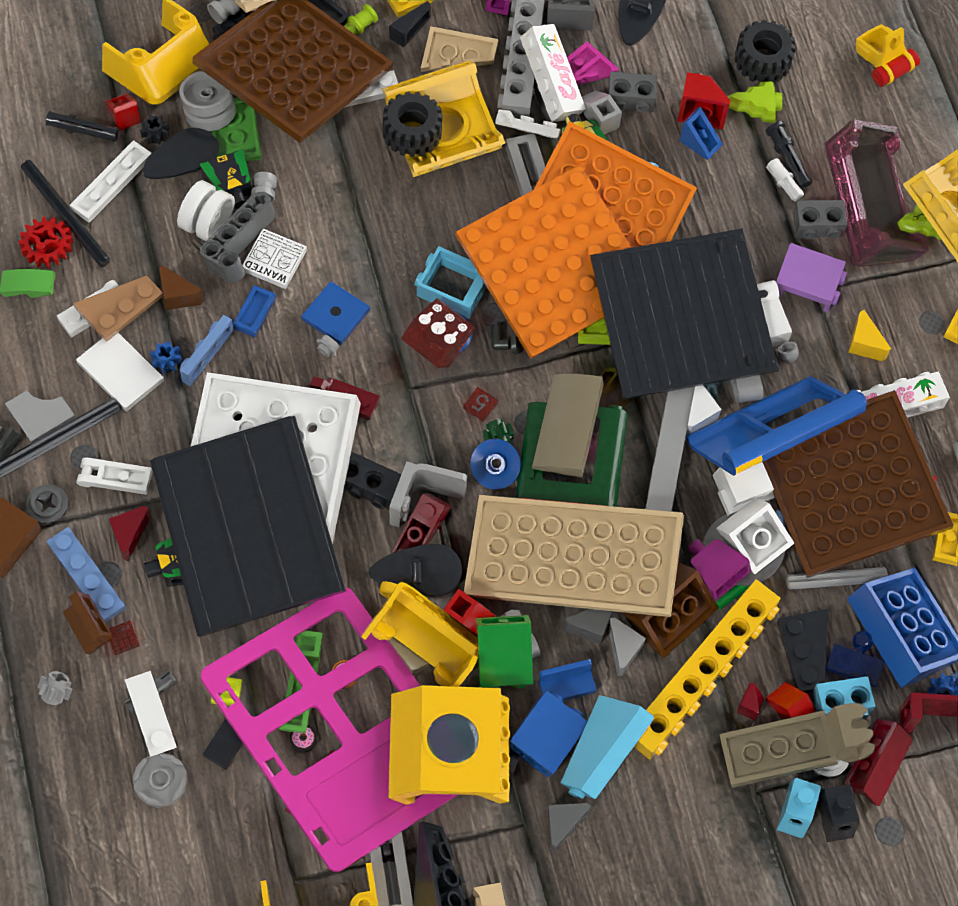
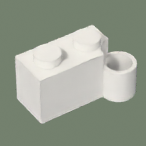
[757,280,792,346]

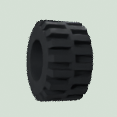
[734,20,796,83]
[383,92,443,157]

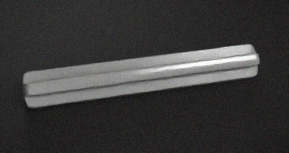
[786,567,888,590]

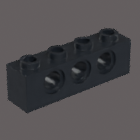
[344,451,402,510]

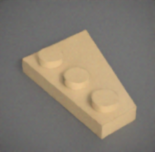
[421,26,498,72]

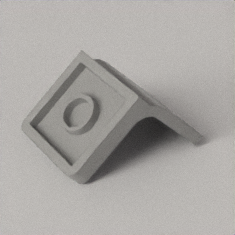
[389,462,467,528]

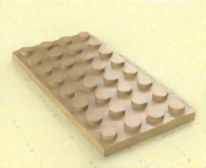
[464,495,684,617]

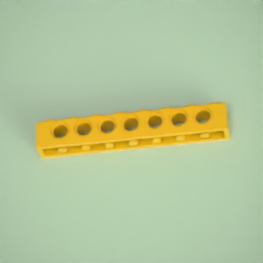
[634,579,781,760]

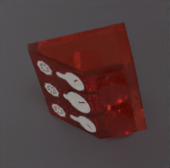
[401,298,476,368]

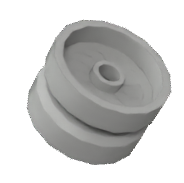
[179,71,236,131]

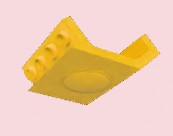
[382,60,505,177]
[903,149,958,262]

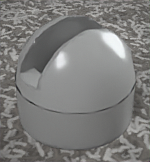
[778,342,799,363]

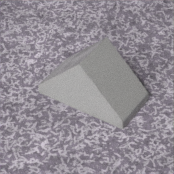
[607,618,646,676]

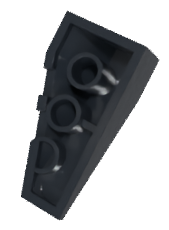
[413,821,475,906]

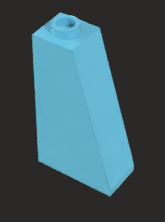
[561,695,654,800]

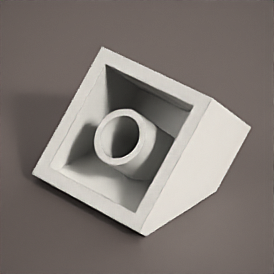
[716,498,794,574]

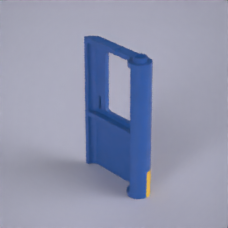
[685,376,867,476]

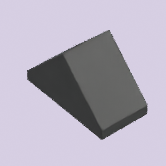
[564,609,613,644]
[547,803,591,853]

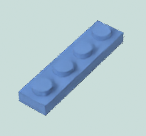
[47,527,126,623]

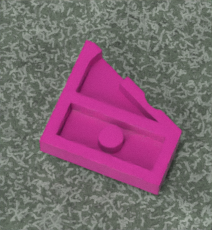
[567,42,619,85]

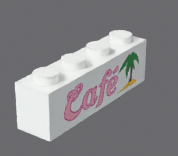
[520,24,586,122]
[857,371,950,418]

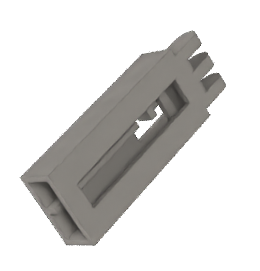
[505,133,545,196]
[370,832,413,906]

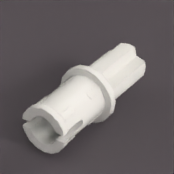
[766,158,804,202]

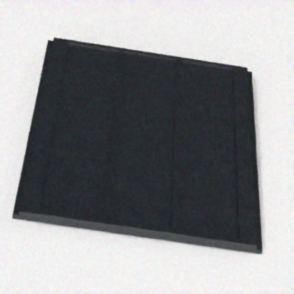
[150,416,347,637]

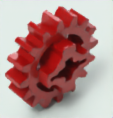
[18,216,73,268]

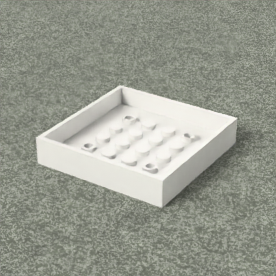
[191,372,361,544]

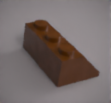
[624,563,718,658]

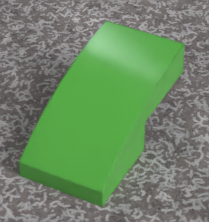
[0,269,55,298]

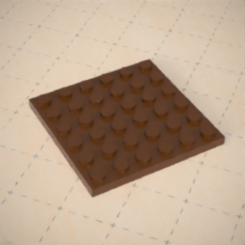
[192,0,393,143]
[762,390,954,578]

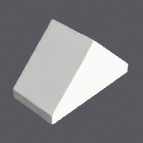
[686,385,721,435]

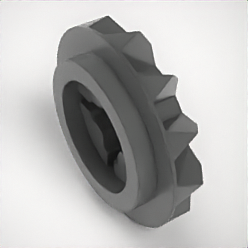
[26,484,69,525]

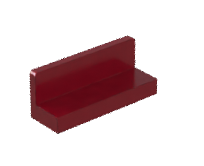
[843,719,912,806]

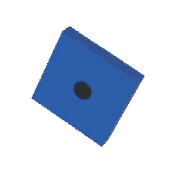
[301,281,370,345]

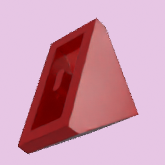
[105,93,141,131]
[765,682,816,720]

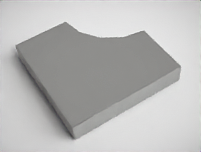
[5,391,76,443]

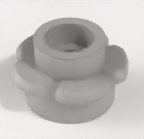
[316,335,339,357]

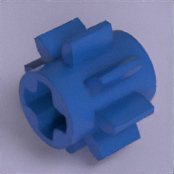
[150,341,182,374]
[928,673,958,696]

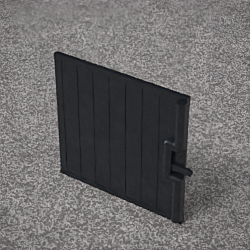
[590,228,779,400]

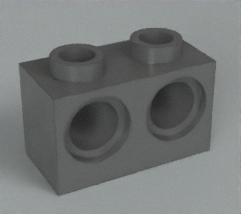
[608,72,657,113]
[793,200,847,239]

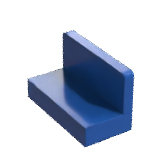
[538,659,596,701]

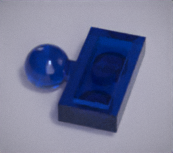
[825,631,885,687]

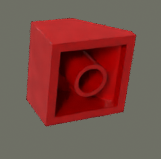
[677,72,730,130]

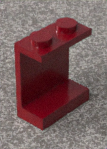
[899,692,958,734]

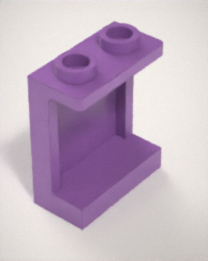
[776,243,847,312]

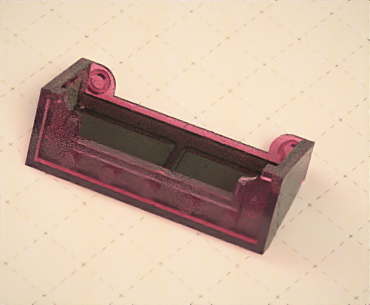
[824,118,929,267]

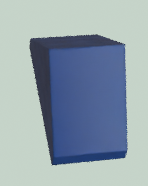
[679,107,723,159]

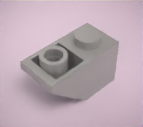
[582,90,622,135]

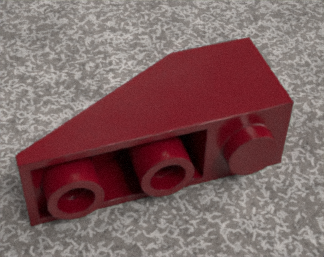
[391,493,451,554]

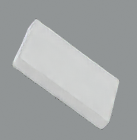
[76,333,164,412]

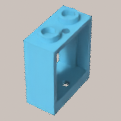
[415,246,487,319]

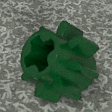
[482,419,515,444]

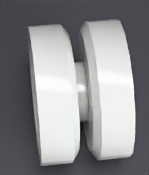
[177,180,235,241]

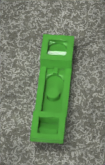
[279,631,323,734]

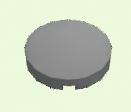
[133,753,188,808]

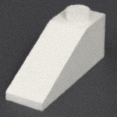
[125,671,177,757]

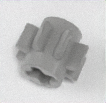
[38,671,73,705]

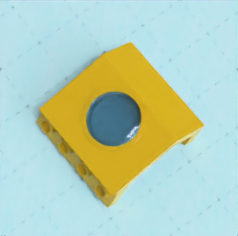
[389,685,510,805]

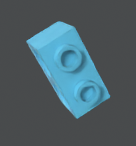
[812,676,876,719]

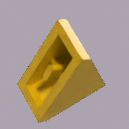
[848,310,891,361]

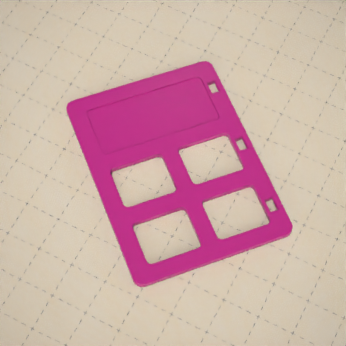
[200,587,471,872]

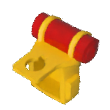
[855,24,920,87]

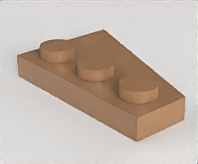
[73,275,163,342]

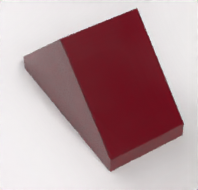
[109,506,151,561]

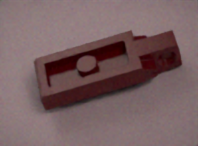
[310,376,380,420]

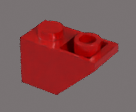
[443,589,497,635]

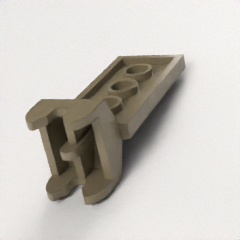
[719,703,875,788]

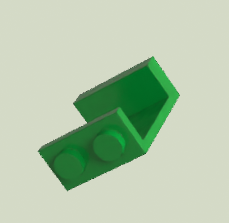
[476,615,533,688]

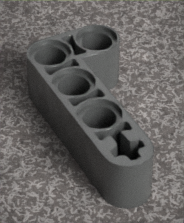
[200,192,276,283]

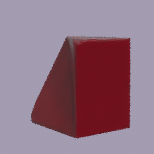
[737,682,764,721]

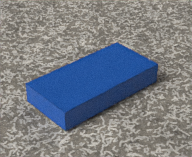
[233,285,276,337]

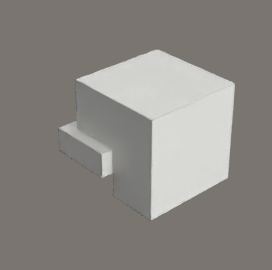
[712,462,774,516]

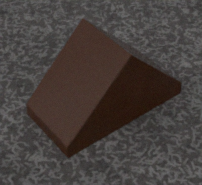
[159,265,204,310]

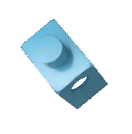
[776,778,821,838]

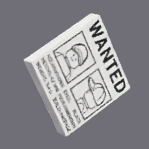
[243,229,307,289]

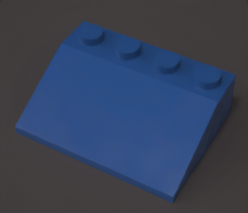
[847,568,958,688]

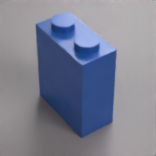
[509,690,588,778]

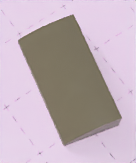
[532,374,603,477]

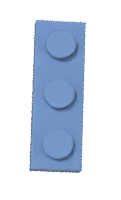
[180,315,234,386]

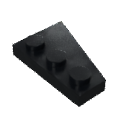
[777,609,828,693]

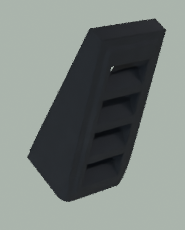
[389,1,431,47]

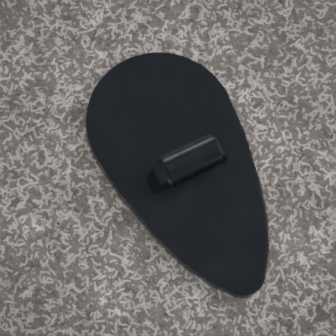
[618,0,666,46]
[142,128,219,179]
[368,544,462,596]

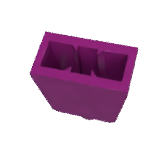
[688,539,752,602]

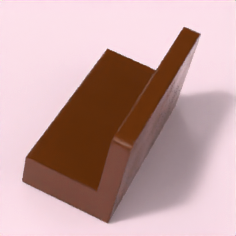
[63,591,113,654]

